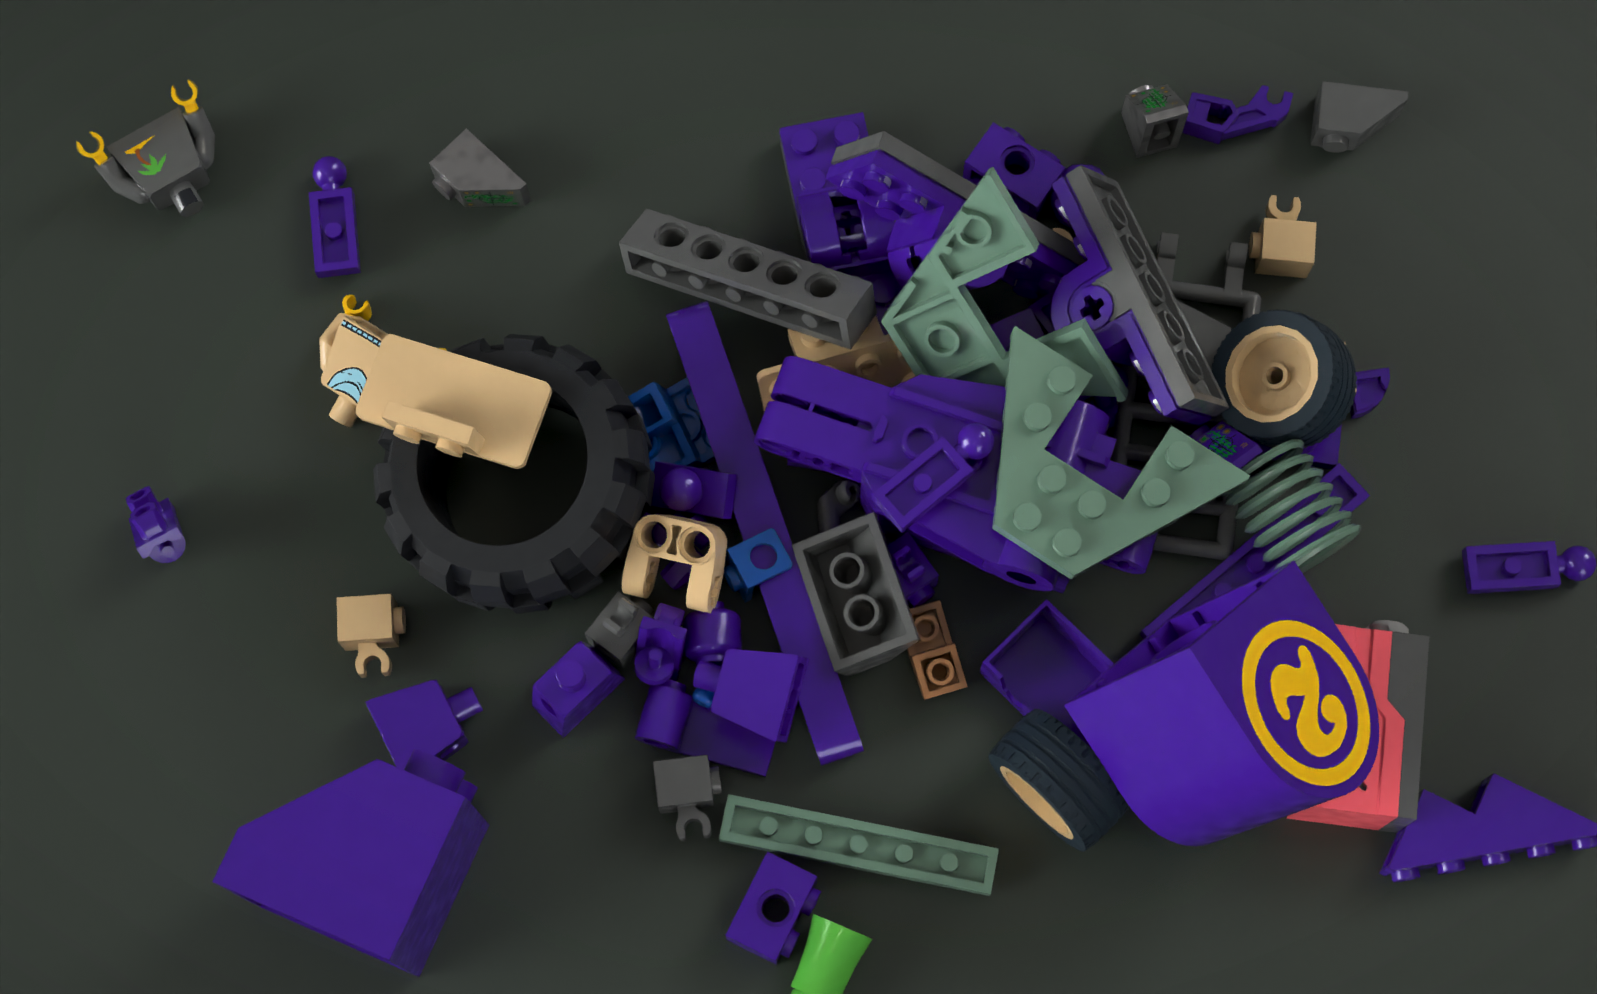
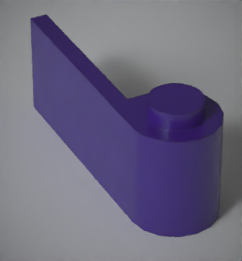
[634,680,776,778]

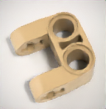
[622,514,727,613]

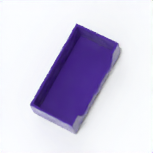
[979,599,1114,749]

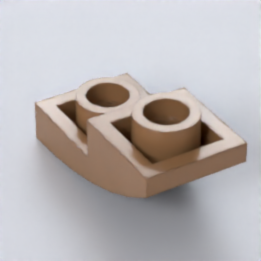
[907,600,968,700]

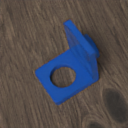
[724,528,793,603]

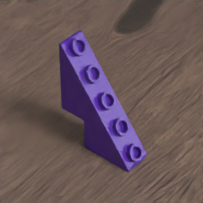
[1379,773,1597,883]

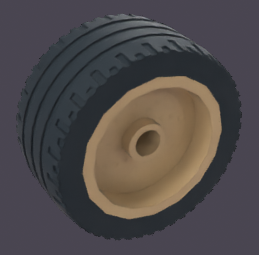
[1212,309,1357,448]
[988,709,1130,852]

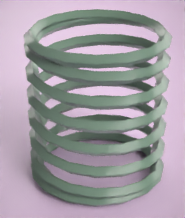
[1221,439,1361,573]

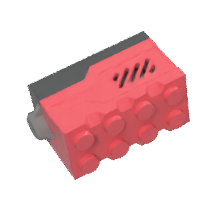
[1287,620,1430,833]

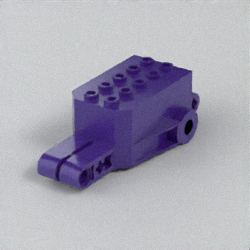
[754,356,1158,594]

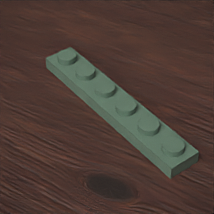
[719,794,999,896]

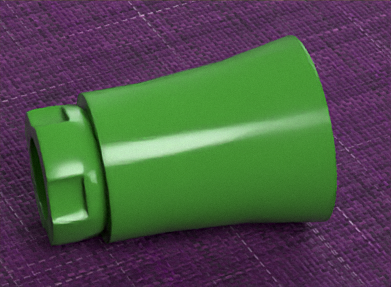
[791,914,873,994]

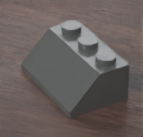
[792,512,920,677]

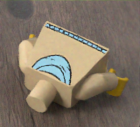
[319,294,447,427]

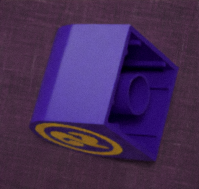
[1064,560,1379,846]

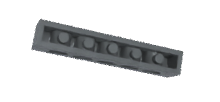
[619,208,877,350]

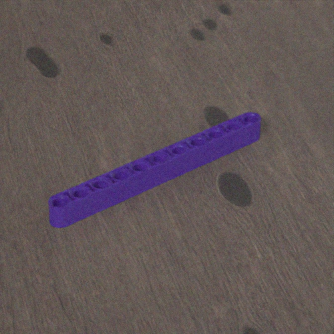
[666,300,864,766]

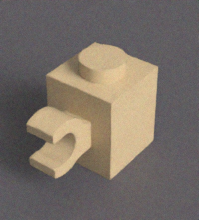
[1249,195,1316,278]
[337,594,406,678]

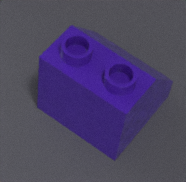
[212,749,489,977]

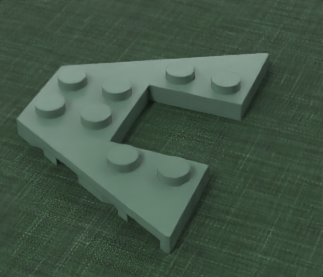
[881,167,1129,402]
[992,326,1250,580]

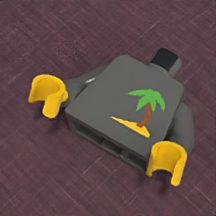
[76,79,216,217]

